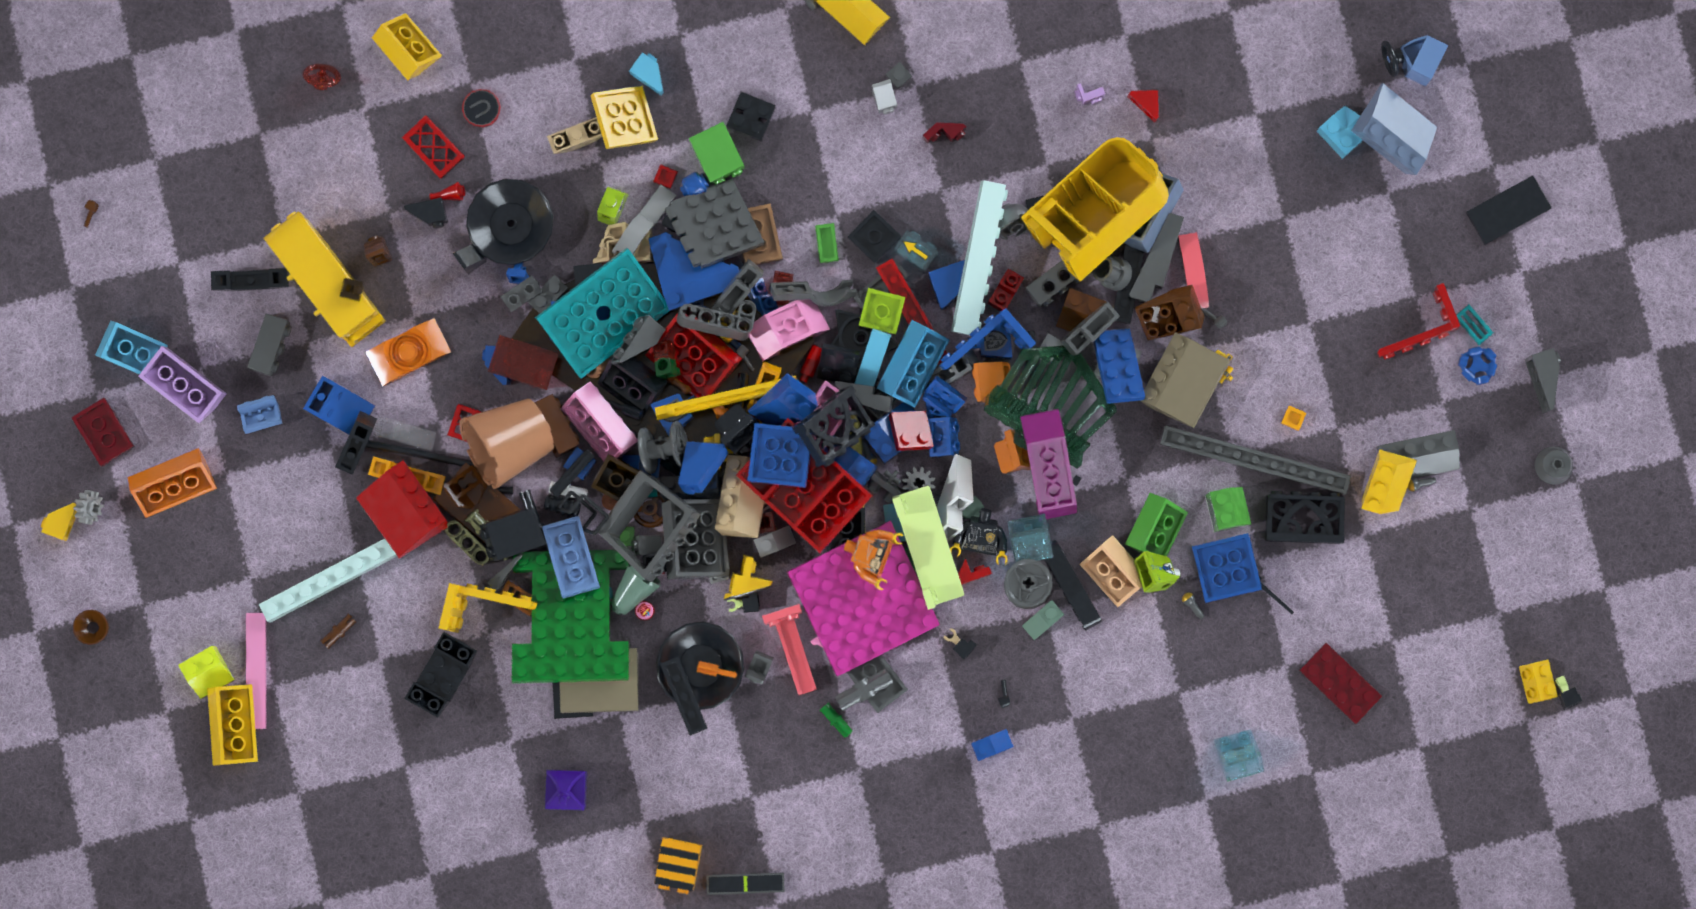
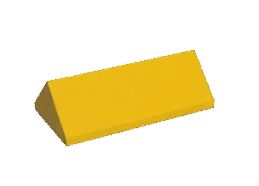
[815,0,890,45]

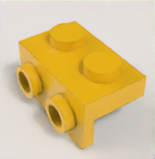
[1519,659,1558,704]

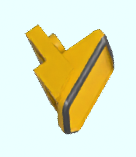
[724,555,772,601]

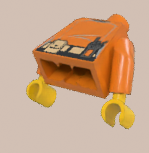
[844,529,903,590]

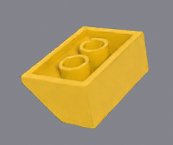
[372,13,442,81]
[1361,449,1417,514]

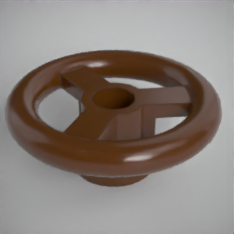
[634,491,664,528]

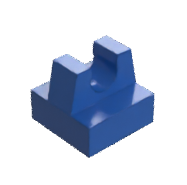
[506,262,529,284]

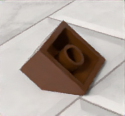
[1056,288,1106,332]

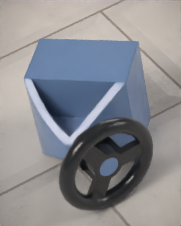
[1381,35,1448,86]

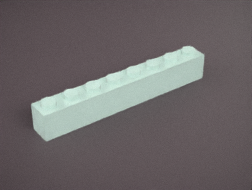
[951,180,1008,336]
[259,539,397,622]

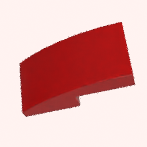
[988,268,1024,311]

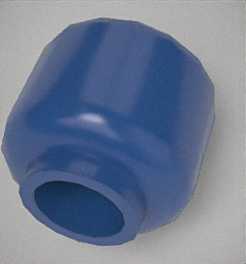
[680,172,710,196]

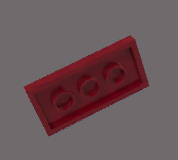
[1299,643,1382,724]

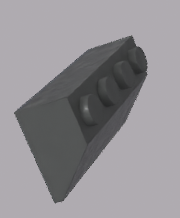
[1376,430,1460,479]

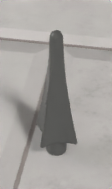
[486,553,523,591]

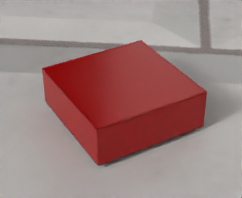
[653,164,678,189]

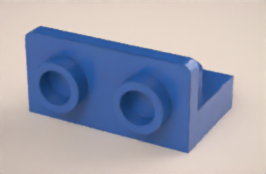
[928,417,960,457]

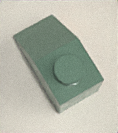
[1022,600,1065,640]

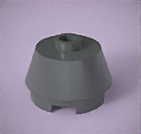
[1535,446,1573,485]

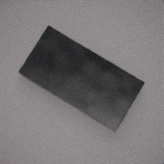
[1466,175,1552,245]

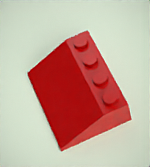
[645,313,742,398]
[356,460,448,559]

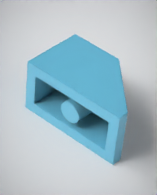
[629,52,663,95]

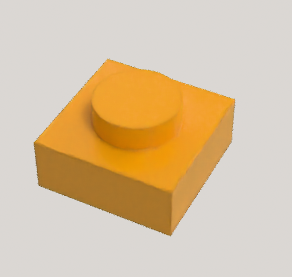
[1280,406,1306,431]

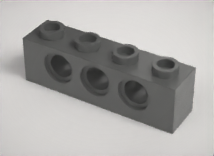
[1025,260,1079,307]

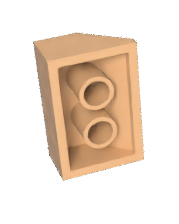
[1080,535,1142,608]

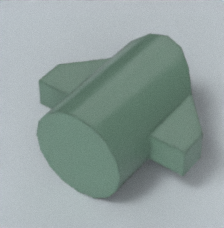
[962,496,984,520]

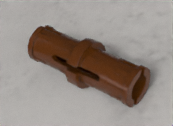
[320,613,357,649]

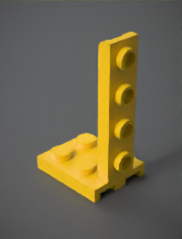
[439,583,537,633]

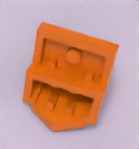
[994,429,1031,474]

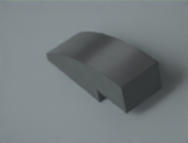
[712,259,764,314]
[1060,302,1120,355]
[835,381,893,412]

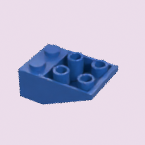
[303,375,375,435]

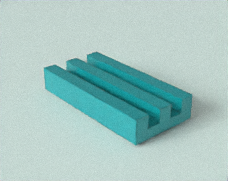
[1456,304,1494,346]

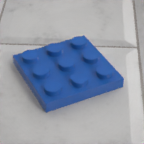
[748,423,812,488]
[1192,533,1262,603]

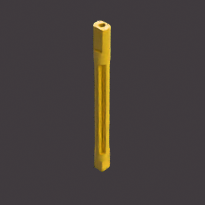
[655,376,797,420]

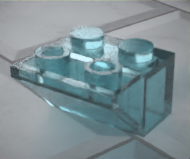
[1007,514,1054,563]
[1214,729,1264,782]

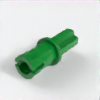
[820,702,853,738]

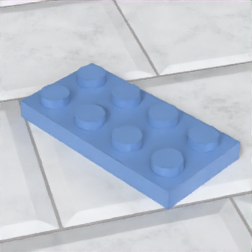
[542,516,600,599]

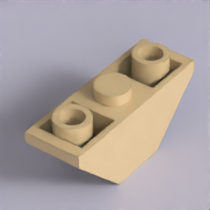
[547,117,602,154]

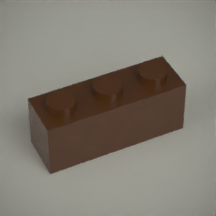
[534,394,579,458]

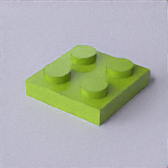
[859,288,905,335]

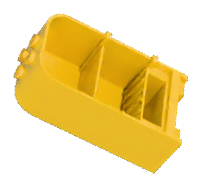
[1021,137,1169,282]
[264,211,386,347]

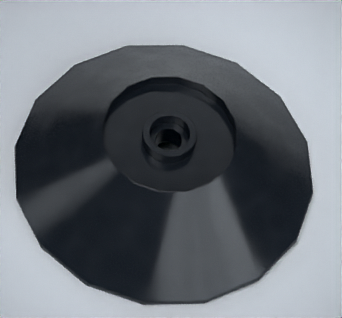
[466,178,553,265]
[656,621,745,710]

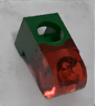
[654,340,681,379]

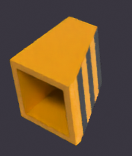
[654,837,702,894]

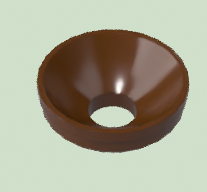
[73,610,109,645]

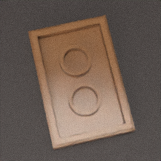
[743,204,783,265]

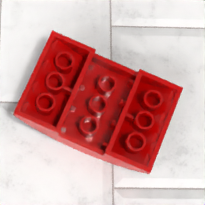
[736,418,872,553]

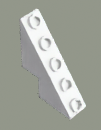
[937,454,974,542]

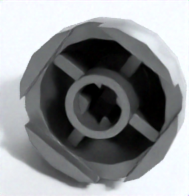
[998,203,1028,240]

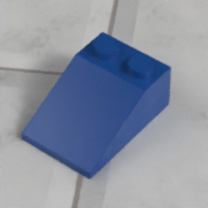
[748,373,818,426]
[864,402,915,465]
[824,435,878,487]

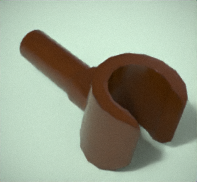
[84,200,99,228]

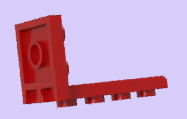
[1378,283,1460,360]

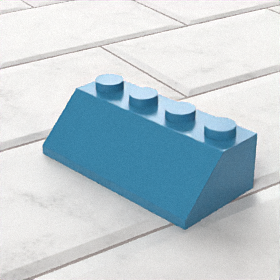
[877,320,950,408]

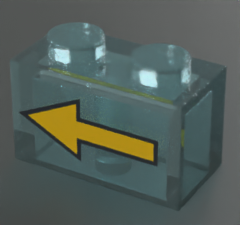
[894,231,938,273]

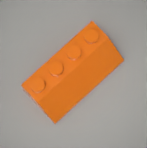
[127,448,217,518]

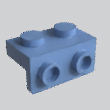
[237,395,282,434]

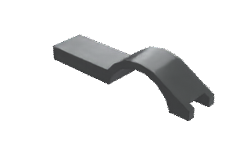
[769,280,857,307]

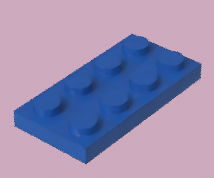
[1093,328,1145,404]

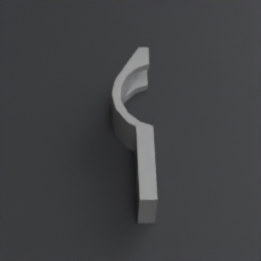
[612,185,676,255]

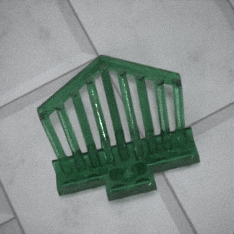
[984,345,1117,469]

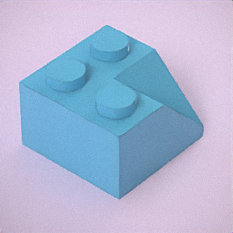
[1317,106,1363,159]

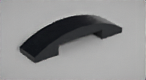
[211,268,289,291]

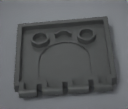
[665,179,765,269]

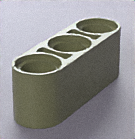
[445,520,491,566]

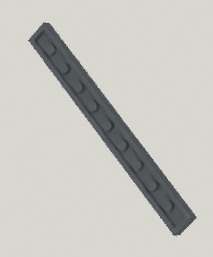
[1160,426,1351,495]

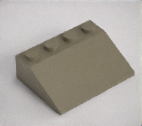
[1140,332,1230,428]
[560,648,638,713]

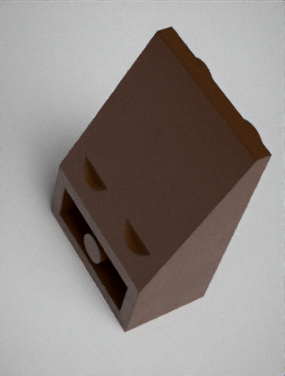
[1135,285,1205,340]

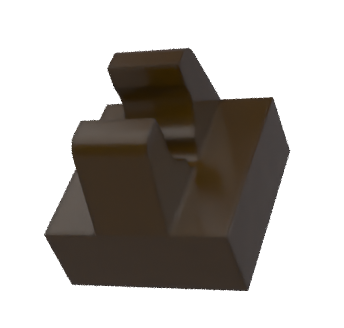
[340,278,364,302]

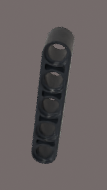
[1039,540,1102,631]

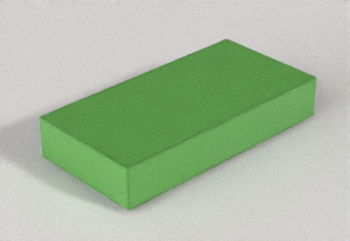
[815,223,839,263]

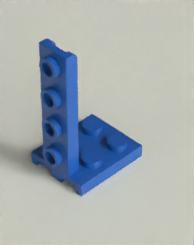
[939,308,1036,370]

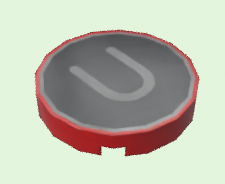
[462,89,501,128]

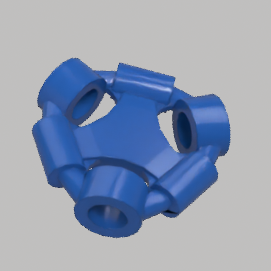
[1458,346,1497,385]

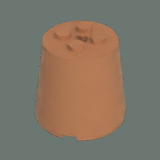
[460,399,554,489]

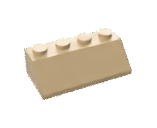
[715,455,764,538]

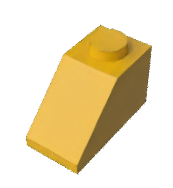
[41,503,77,541]

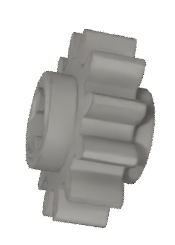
[902,467,936,491]
[73,490,104,525]

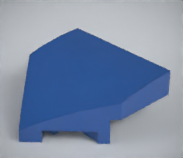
[923,375,967,418]

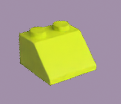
[178,646,234,699]

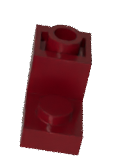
[922,122,966,144]

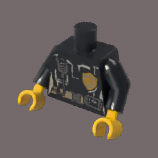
[950,508,1008,565]

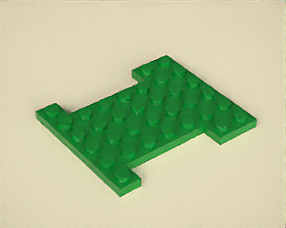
[512,550,629,683]

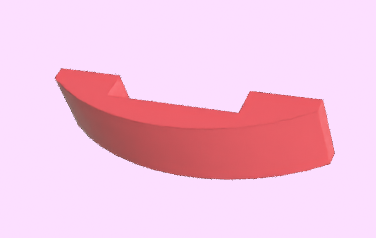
[1178,233,1209,308]

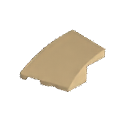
[593,222,653,265]

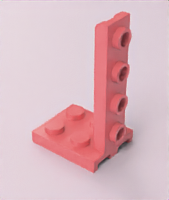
[762,604,817,695]

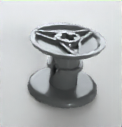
[638,421,688,474]
[1004,559,1053,609]

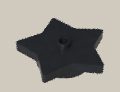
[831,309,898,370]

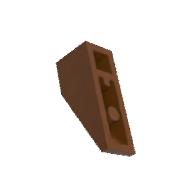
[364,236,393,267]

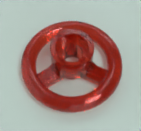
[303,64,341,90]

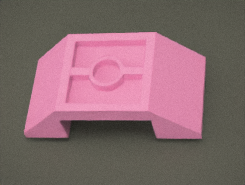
[745,299,830,362]

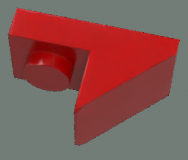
[958,558,992,585]

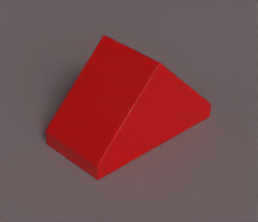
[1127,90,1159,123]

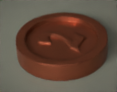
[602,494,618,510]

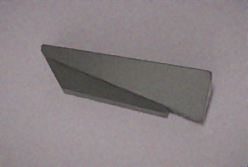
[1129,213,1184,303]

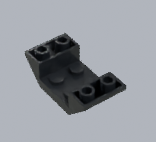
[404,631,477,718]

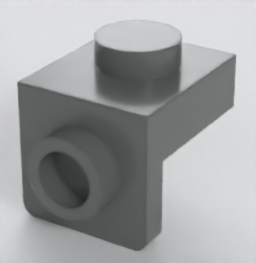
[745,650,774,684]

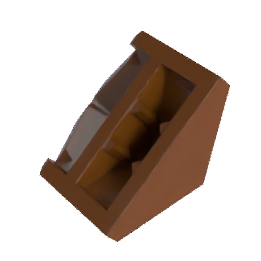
[442,465,487,509]

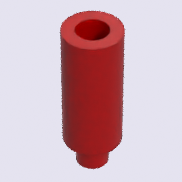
[800,345,822,383]

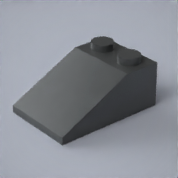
[1524,348,1561,413]

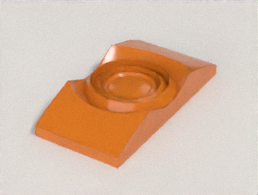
[366,318,451,386]

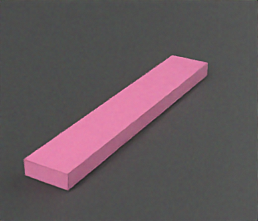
[246,613,266,729]

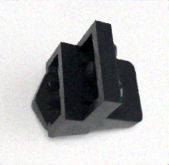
[714,404,761,456]

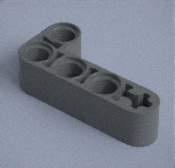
[677,300,756,341]

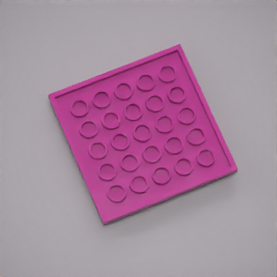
[787,521,940,676]

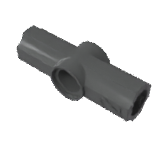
[835,668,893,711]

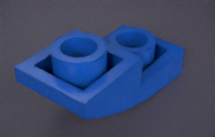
[748,278,778,316]

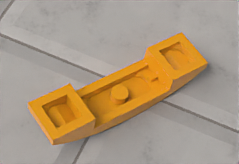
[368,456,446,495]

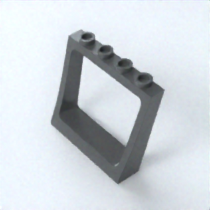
[598,470,701,582]

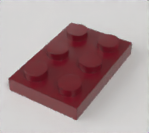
[71,398,135,467]

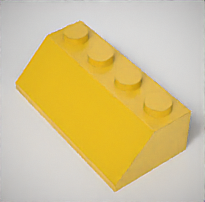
[207,684,258,766]

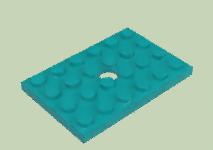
[535,248,669,379]

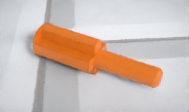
[697,661,737,678]

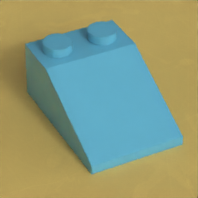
[95,321,168,375]

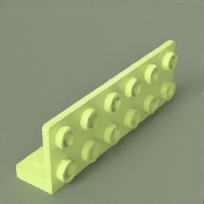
[892,486,964,610]

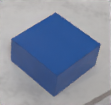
[563,447,597,481]

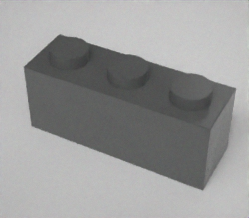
[247,314,292,376]

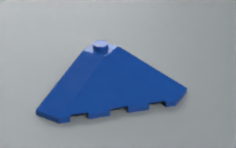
[648,232,739,311]

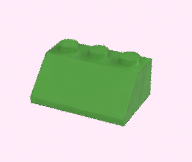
[1125,493,1188,556]

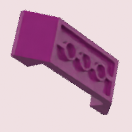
[1020,409,1077,521]

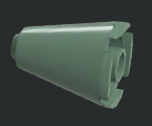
[611,564,661,615]

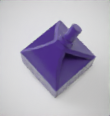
[545,770,587,810]

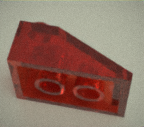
[488,335,558,390]

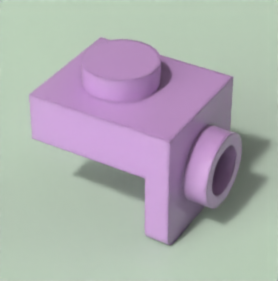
[1074,83,1105,105]

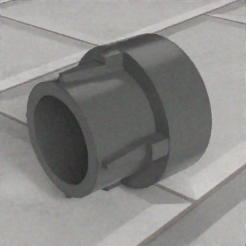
[1091,256,1132,291]

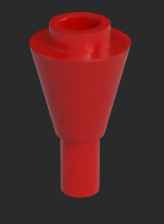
[429,182,466,201]

